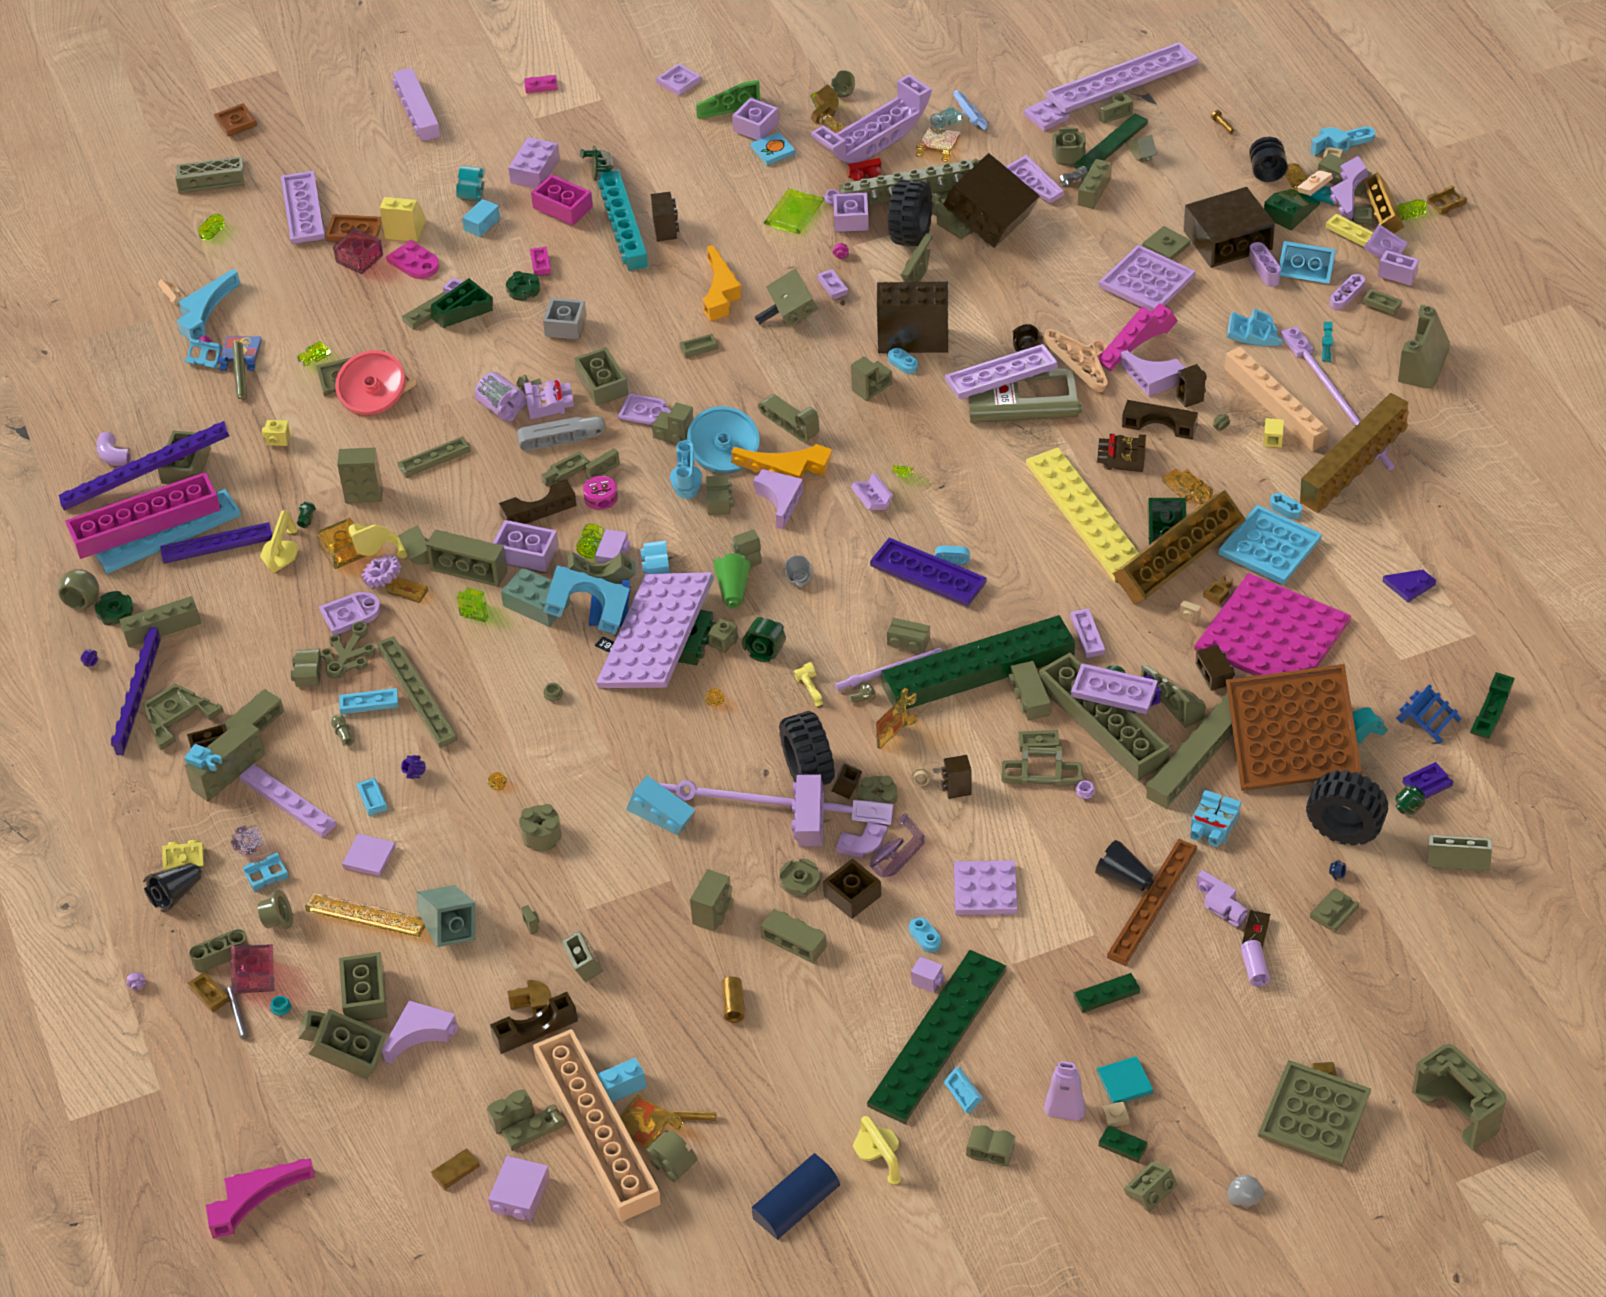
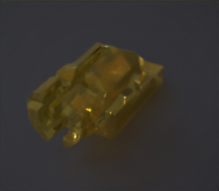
[1162,468,1213,504]

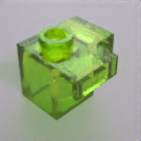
[456,587,488,622]

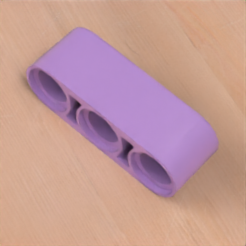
[1249,242,1281,287]

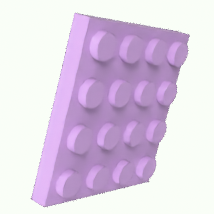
[1099,245,1195,312]

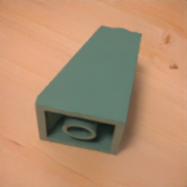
[417,885,475,947]

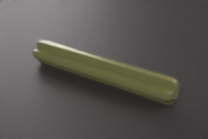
[232,341,247,400]

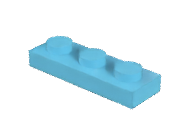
[339,688,399,715]

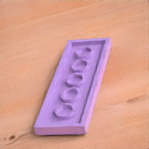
[281,171,325,244]
[945,344,1058,399]

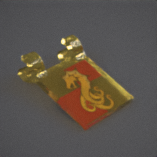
[916,127,960,162]
[876,688,917,749]
[620,1094,684,1149]

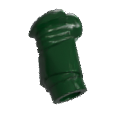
[297,501,316,528]

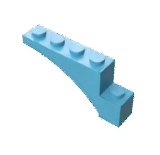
[177,269,240,340]

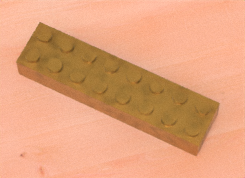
[1300,393,1409,513]
[1112,490,1246,604]

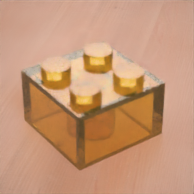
[316,518,366,569]

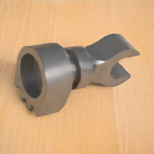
[1059,166,1088,187]

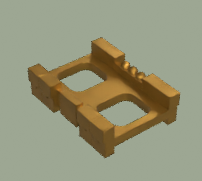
[1427,185,1467,215]

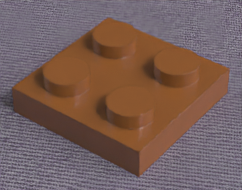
[214,103,257,136]

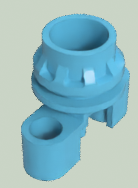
[670,440,702,499]

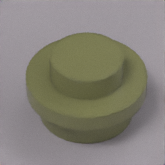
[1213,414,1230,431]
[543,683,563,701]

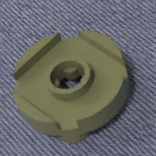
[858,776,898,804]
[780,859,820,898]

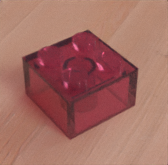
[333,228,384,274]
[231,944,275,994]

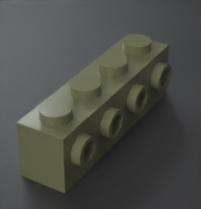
[119,596,201,647]

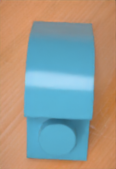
[1310,127,1350,156]

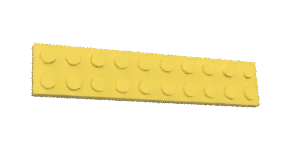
[1026,448,1139,582]

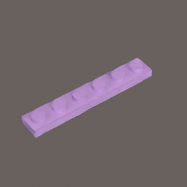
[239,764,337,838]

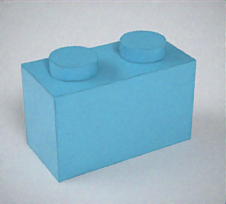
[462,199,500,237]
[597,1057,646,1102]

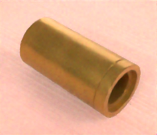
[721,976,745,1023]

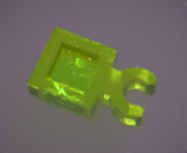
[297,341,330,367]

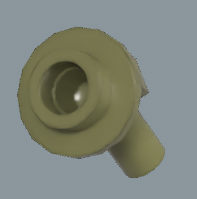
[516,374,542,391]
[848,683,876,702]

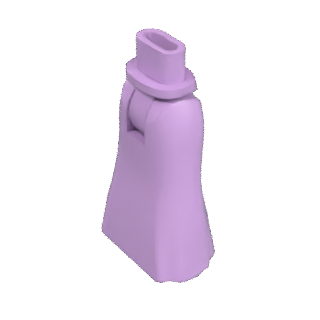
[1044,1061,1086,1121]

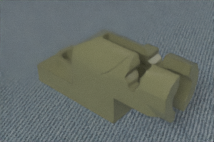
[932,193,973,240]

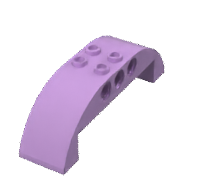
[811,74,932,163]

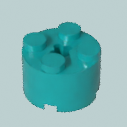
[456,165,485,201]

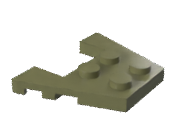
[143,684,224,750]

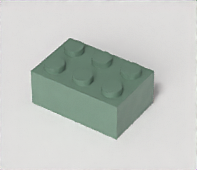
[501,567,571,627]

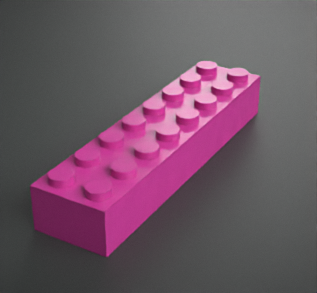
[65,472,221,559]

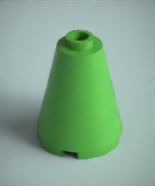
[713,553,751,608]

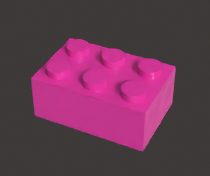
[531,174,593,226]

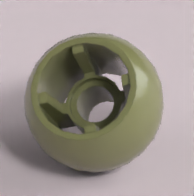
[58,569,99,610]

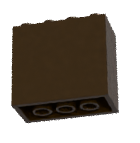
[943,153,1040,248]
[1184,187,1275,268]
[877,281,948,353]

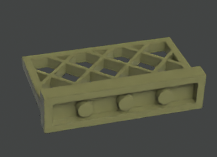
[175,156,245,193]

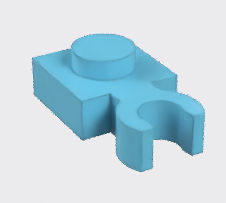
[184,744,222,771]

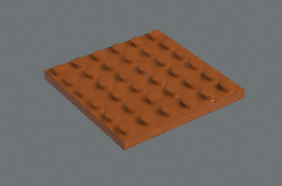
[1226,664,1362,791]

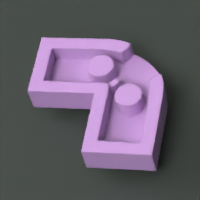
[836,822,887,858]

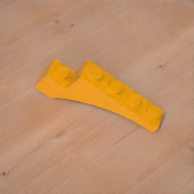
[702,245,742,321]
[731,443,832,479]

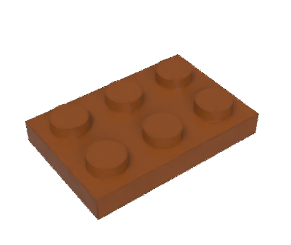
[325,214,382,244]

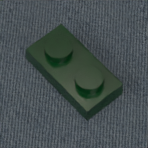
[1098,1125,1148,1163]

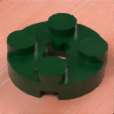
[506,271,540,301]
[95,591,134,625]

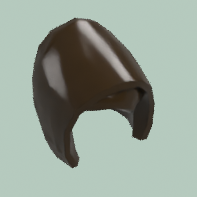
[1012,324,1044,352]

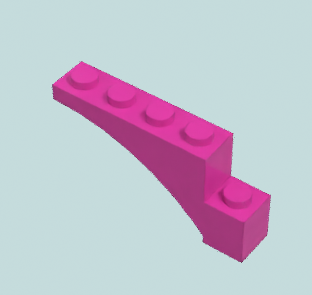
[1098,303,1178,371]
[206,1158,315,1239]

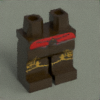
[1097,433,1146,472]

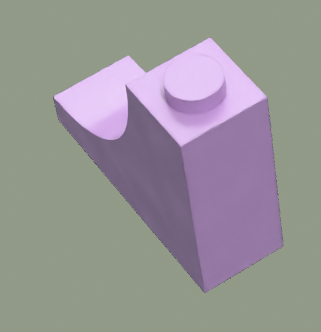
[1121,350,1186,397]
[753,469,803,529]
[382,1001,458,1064]

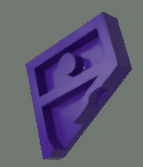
[1382,569,1436,602]

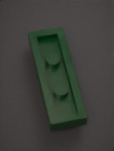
[1074,973,1140,1013]

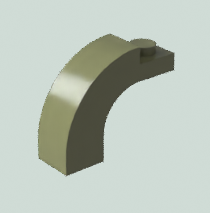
[567,552,635,584]

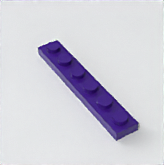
[160,522,272,564]

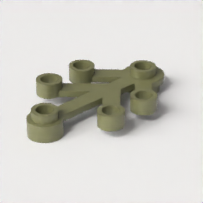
[321,621,376,679]

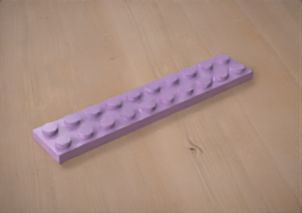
[1046,42,1198,113]

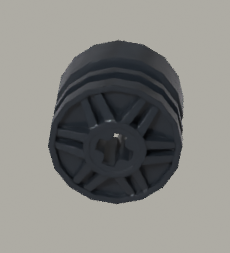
[1249,136,1288,182]

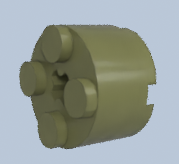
[1052,127,1086,165]
[519,804,562,851]
[646,1130,697,1182]

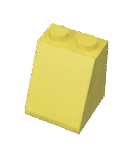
[380,197,426,242]

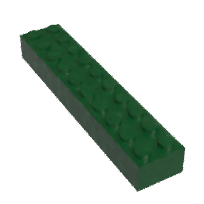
[881,615,1075,712]

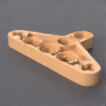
[1042,329,1108,392]

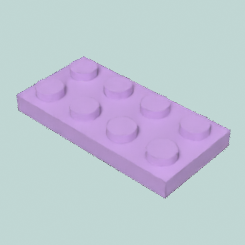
[1071,664,1158,714]

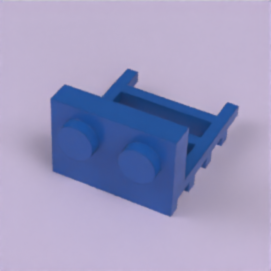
[1396,684,1462,744]

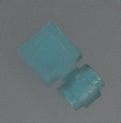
[930,106,962,128]

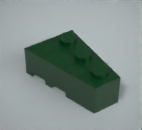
[431,278,493,328]

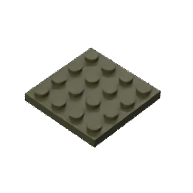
[1258,1060,1371,1167]

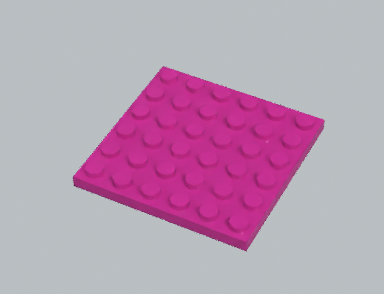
[1194,573,1351,676]

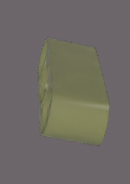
[189,929,250,972]

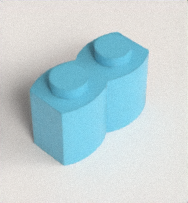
[640,540,670,575]

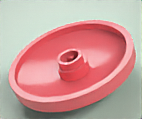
[335,350,406,416]

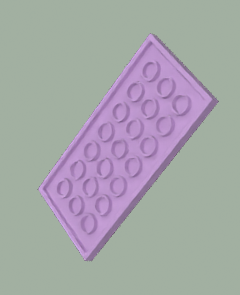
[596,572,714,688]

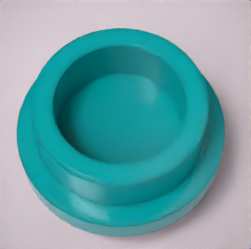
[270,995,291,1016]

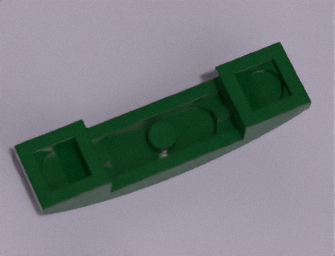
[1470,672,1515,739]

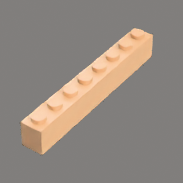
[1225,347,1328,452]

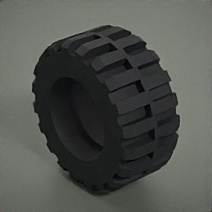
[888,179,933,246]
[779,711,835,785]
[1306,770,1389,845]

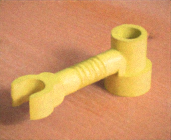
[793,662,824,707]

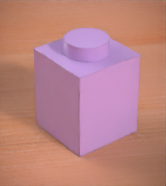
[911,957,945,993]

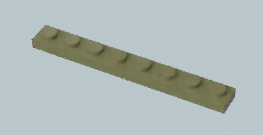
[376,636,457,748]

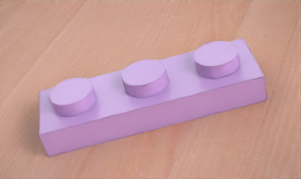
[1070,608,1105,658]

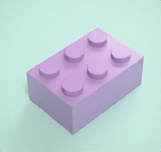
[508,137,560,188]
[493,520,559,572]
[792,775,824,846]

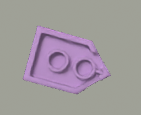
[618,393,671,425]

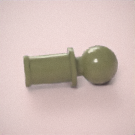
[331,714,354,746]

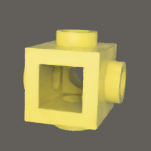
[262,420,291,446]

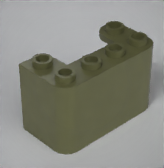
[1412,1044,1506,1151]

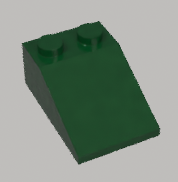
[1264,189,1320,231]
[1147,498,1186,545]

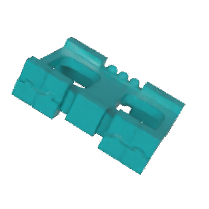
[1322,321,1333,362]

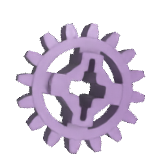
[361,554,401,589]

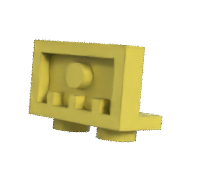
[162,840,205,870]

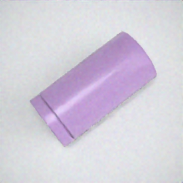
[1240,940,1270,986]

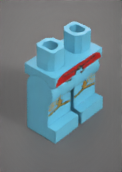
[1190,790,1241,847]

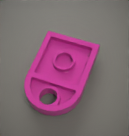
[386,240,439,279]

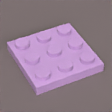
[954,860,1017,915]

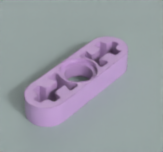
[1330,274,1365,310]

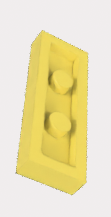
[1325,214,1373,247]

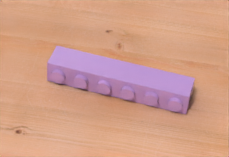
[392,67,440,141]

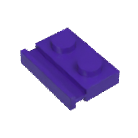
[1402,762,1453,799]

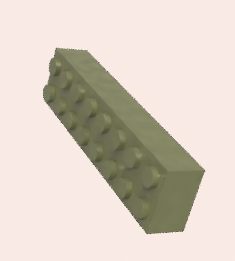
[1039,653,1169,781]

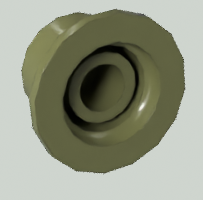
[258,889,293,929]

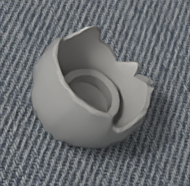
[785,555,813,587]
[1227,1175,1266,1209]

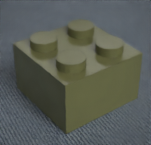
[690,869,734,932]

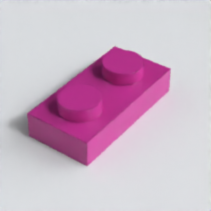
[524,75,558,93]
[530,246,551,276]

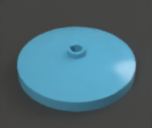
[687,406,759,473]

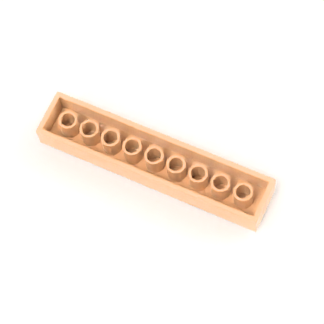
[533,1029,661,1222]

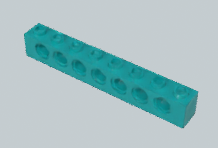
[597,169,648,271]

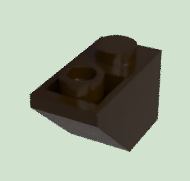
[831,761,862,799]

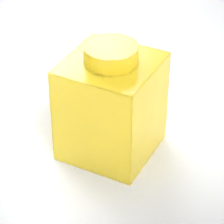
[1263,418,1284,448]

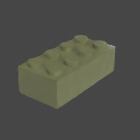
[426,529,508,587]
[185,718,265,802]

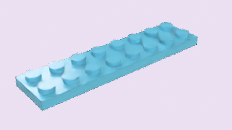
[94,489,241,574]

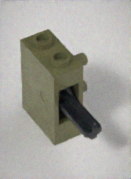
[755,268,819,327]

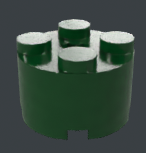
[742,617,786,662]

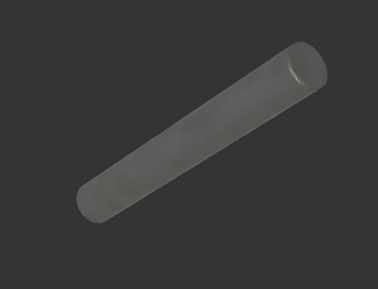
[226,986,248,1040]

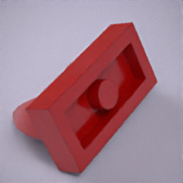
[847,158,882,181]

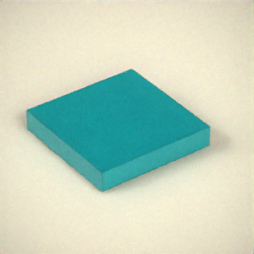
[1097,1056,1153,1104]

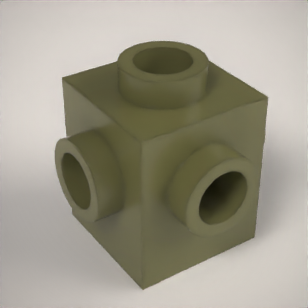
[708,619,739,653]

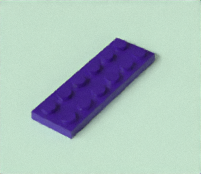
[870,537,987,607]

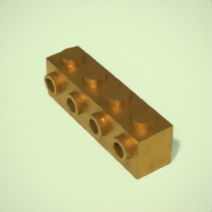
[1363,172,1404,234]

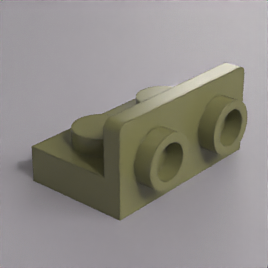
[1124,1161,1177,1212]

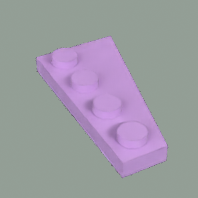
[1006,155,1064,204]

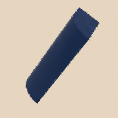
[752,1153,840,1240]

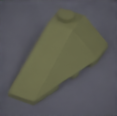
[1141,664,1206,728]

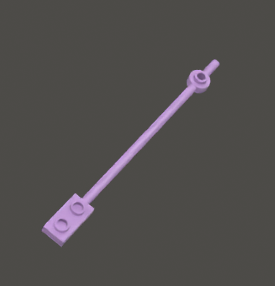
[1281,326,1395,470]
[659,780,894,825]

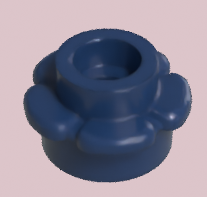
[1329,860,1346,880]

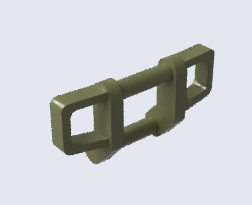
[1001,745,1082,786]

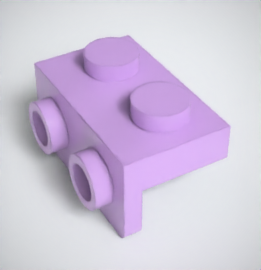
[851,473,893,511]

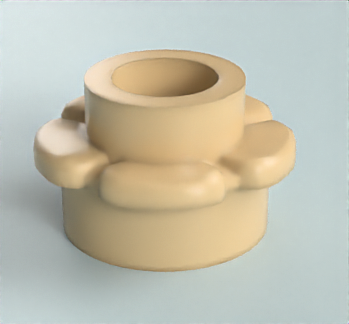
[911,768,931,787]

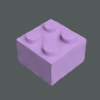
[732,98,779,140]
[833,193,869,232]

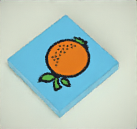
[750,132,795,165]

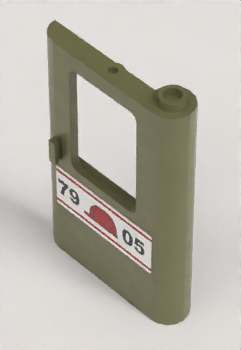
[968,368,1082,423]

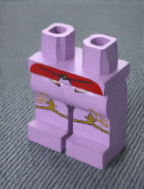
[524,379,574,419]

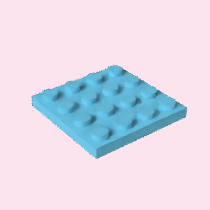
[1218,505,1322,585]

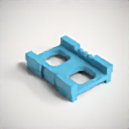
[184,338,222,368]
[243,853,289,892]

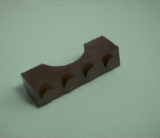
[1122,400,1198,440]
[499,479,577,524]
[490,992,578,1054]

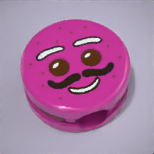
[583,476,618,510]

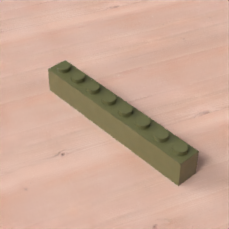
[1146,693,1233,809]

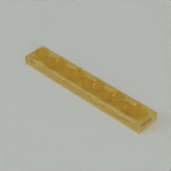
[305,892,426,937]

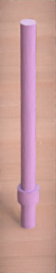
[835,648,942,691]

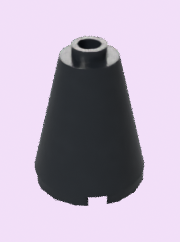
[1095,840,1154,891]
[143,863,201,912]

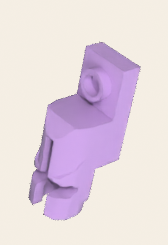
[1197,870,1248,928]

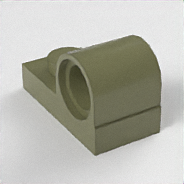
[1100,92,1133,124]

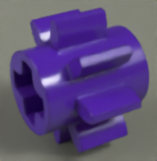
[401,755,426,779]

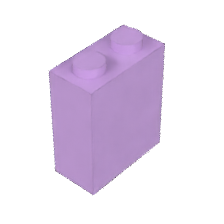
[488,1156,550,1221]

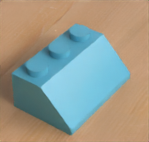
[1279,241,1337,284]

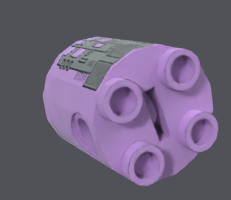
[475,372,527,422]

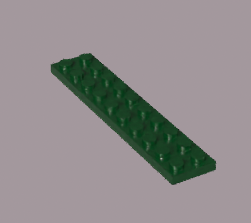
[867,950,1007,1124]

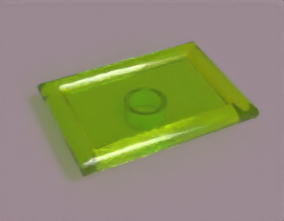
[764,188,824,234]

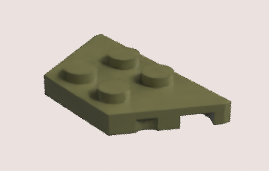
[901,233,933,282]

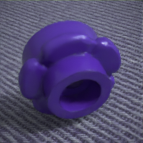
[80,649,98,667]

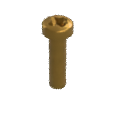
[1211,110,1235,134]

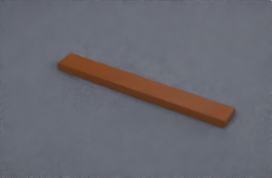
[1107,839,1197,966]

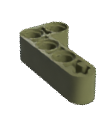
[758,394,819,442]

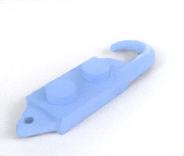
[953,90,988,130]

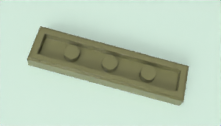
[397,436,471,478]

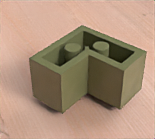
[851,356,892,401]
[652,402,694,444]

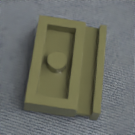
[1310,888,1359,933]

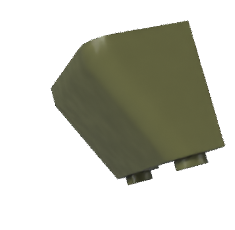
[1398,304,1450,388]

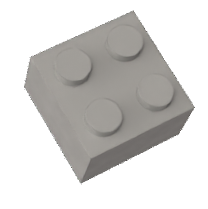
[543,298,587,340]

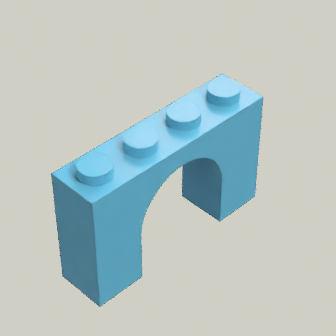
[543,565,629,635]

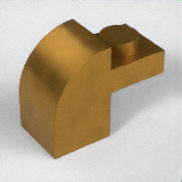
[811,84,839,123]
[507,980,551,1016]

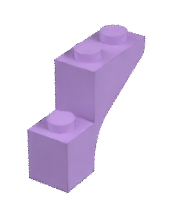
[1330,156,1368,220]

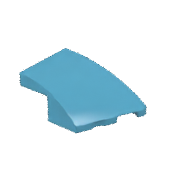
[1227,308,1283,346]

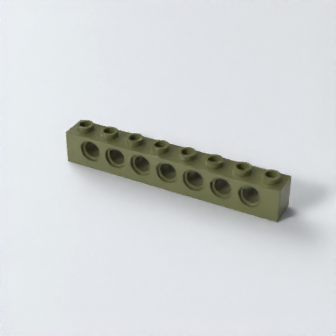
[839,160,973,206]

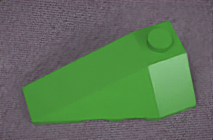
[696,80,761,119]

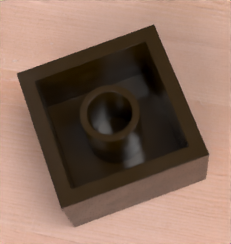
[650,191,679,242]
[823,858,881,919]

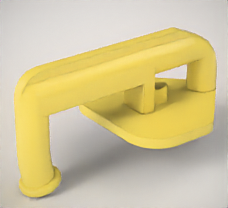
[261,511,298,573]
[348,524,408,558]
[853,1116,901,1185]

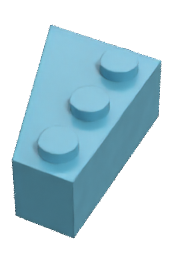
[626,775,695,835]

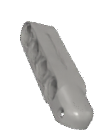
[517,416,606,451]

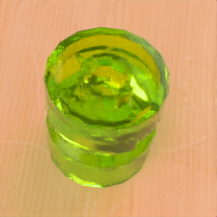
[576,523,605,559]

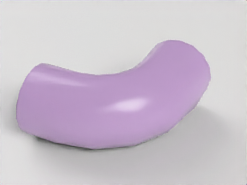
[97,432,131,467]

